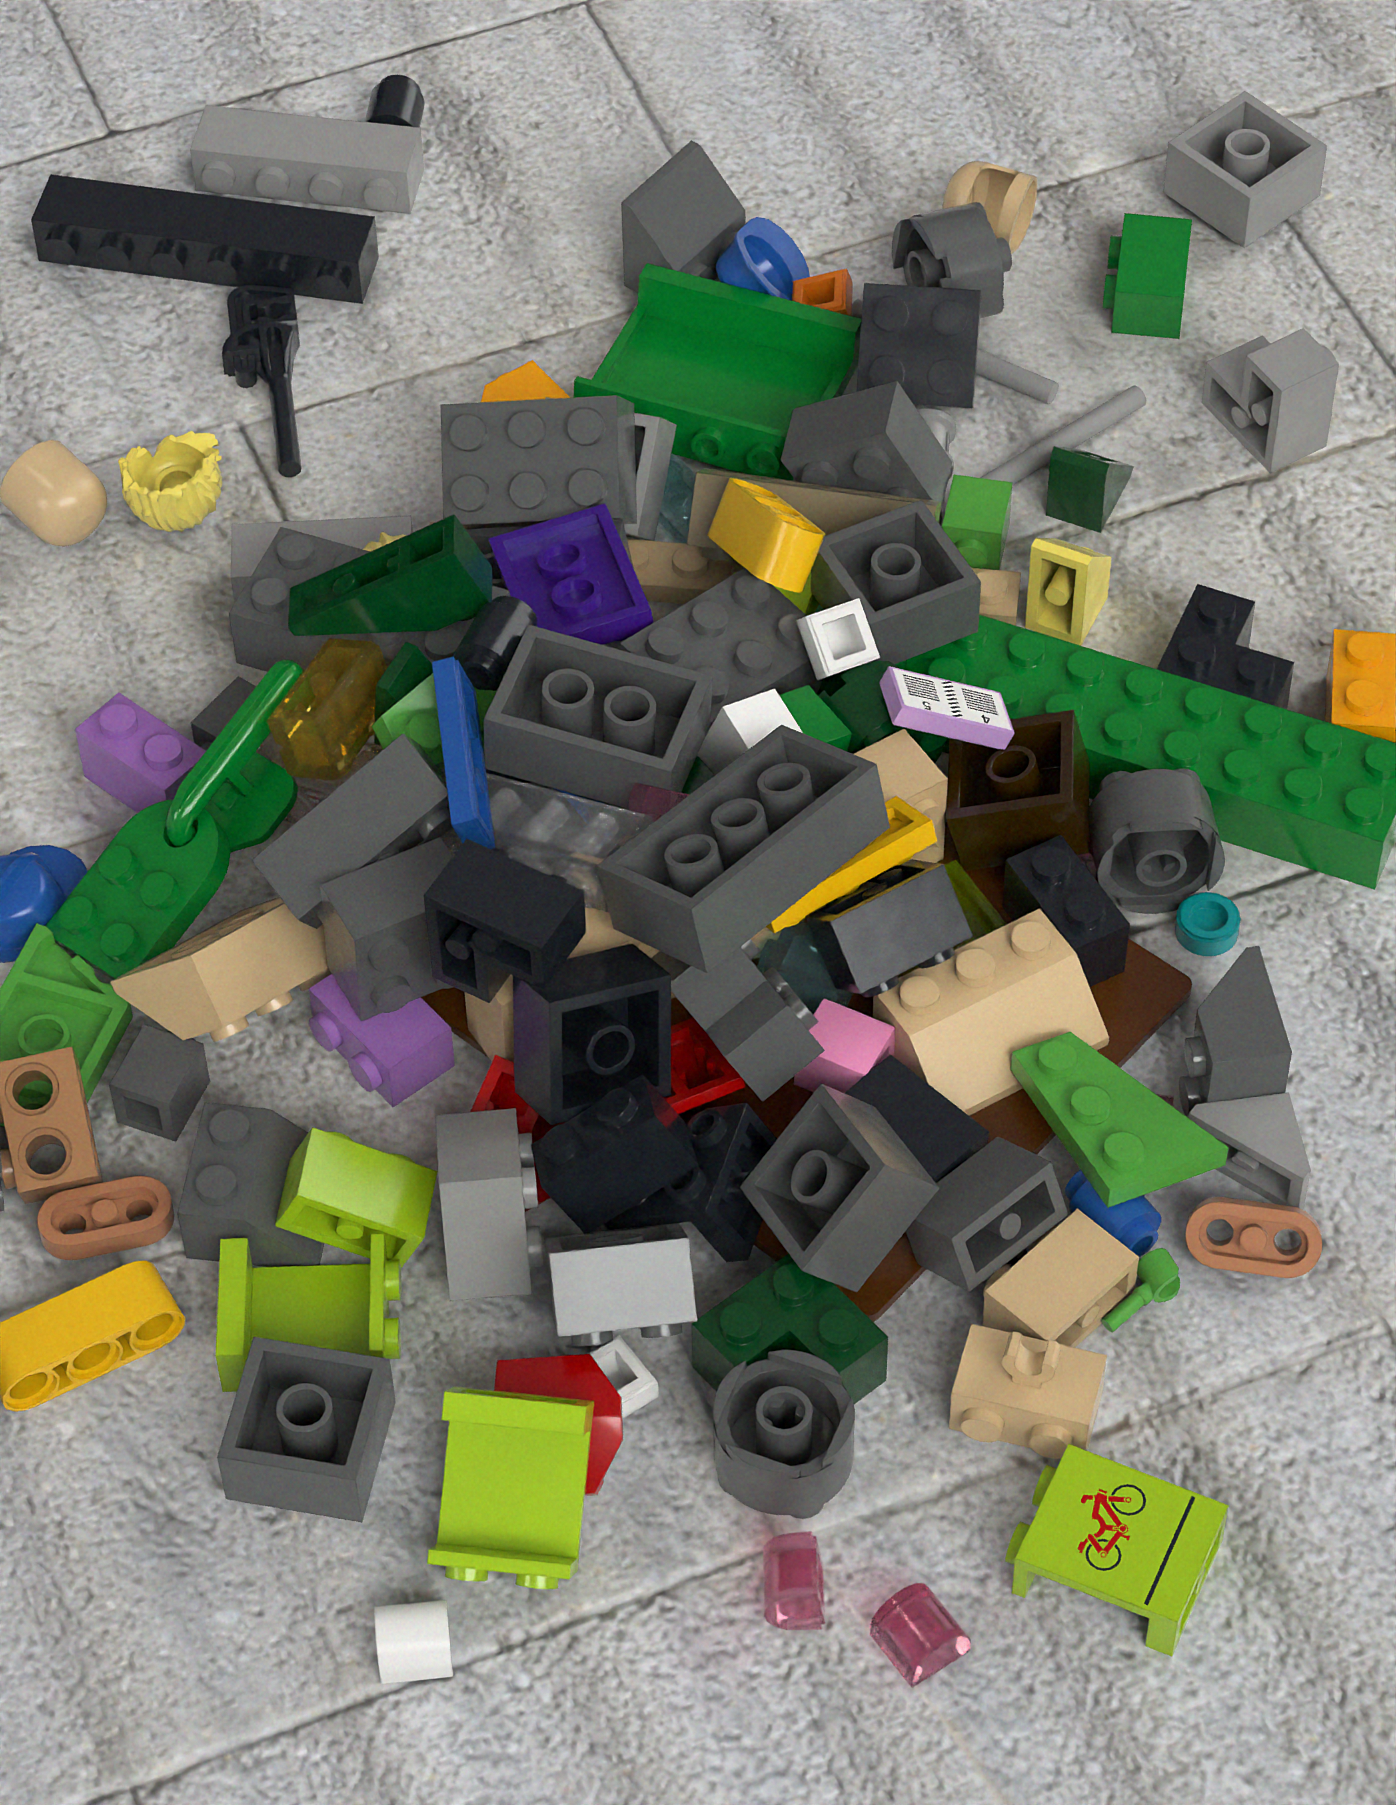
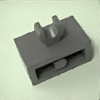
[906,1137,1068,1292]

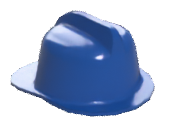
[716,217,810,301]
[0,845,88,963]

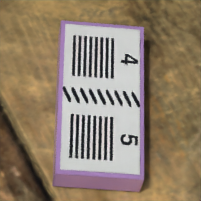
[879,666,1015,750]

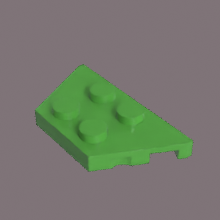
[0,923,133,1127]

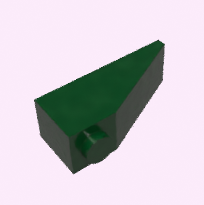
[288,514,492,636]

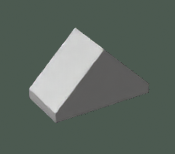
[1188,1092,1311,1209]

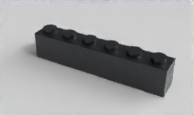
[31,174,379,304]

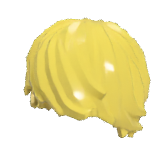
[118,431,222,532]

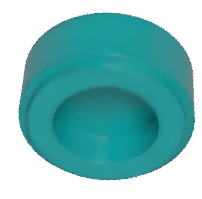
[1175,892,1241,956]

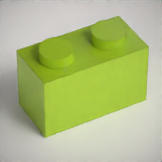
[275,1127,438,1268]

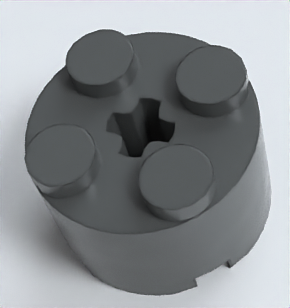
[892,202,1012,318]
[1088,768,1225,914]
[713,1350,855,1519]

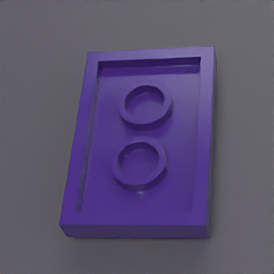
[488,503,654,645]

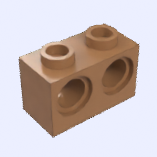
[0,1047,103,1204]

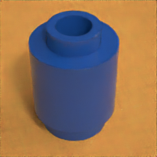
[1064,1169,1161,1257]

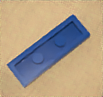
[432,656,496,849]

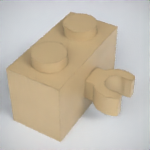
[949,1324,1107,1459]

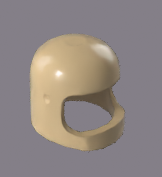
[942,161,1037,254]
[0,440,107,547]

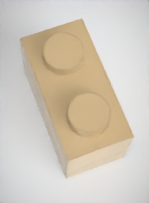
[982,1209,1139,1348]

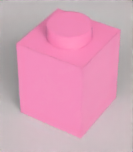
[794,998,895,1093]

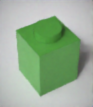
[942,474,1013,570]

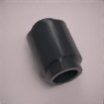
[365,75,425,128]
[454,596,538,691]

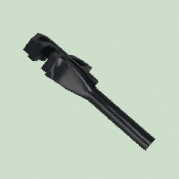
[222,285,302,477]

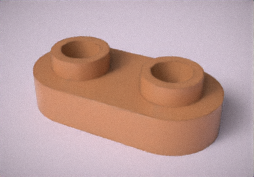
[37,1176,174,1260]
[1185,1197,1322,1278]

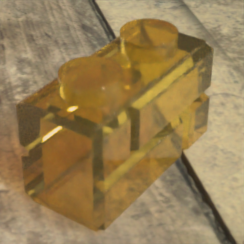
[267,638,387,781]

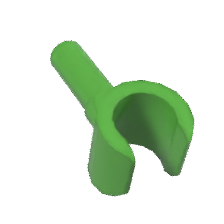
[1101,1248,1180,1333]

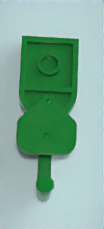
[46,659,341,980]

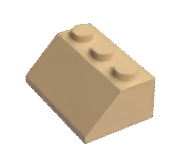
[110,897,332,1042]
[873,908,1109,1116]

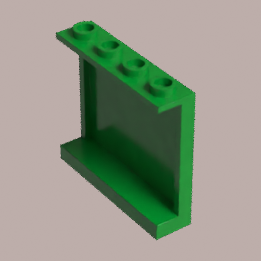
[573,263,861,481]

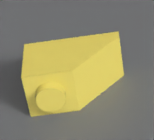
[1025,538,1112,646]

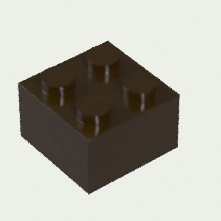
[946,710,1090,871]

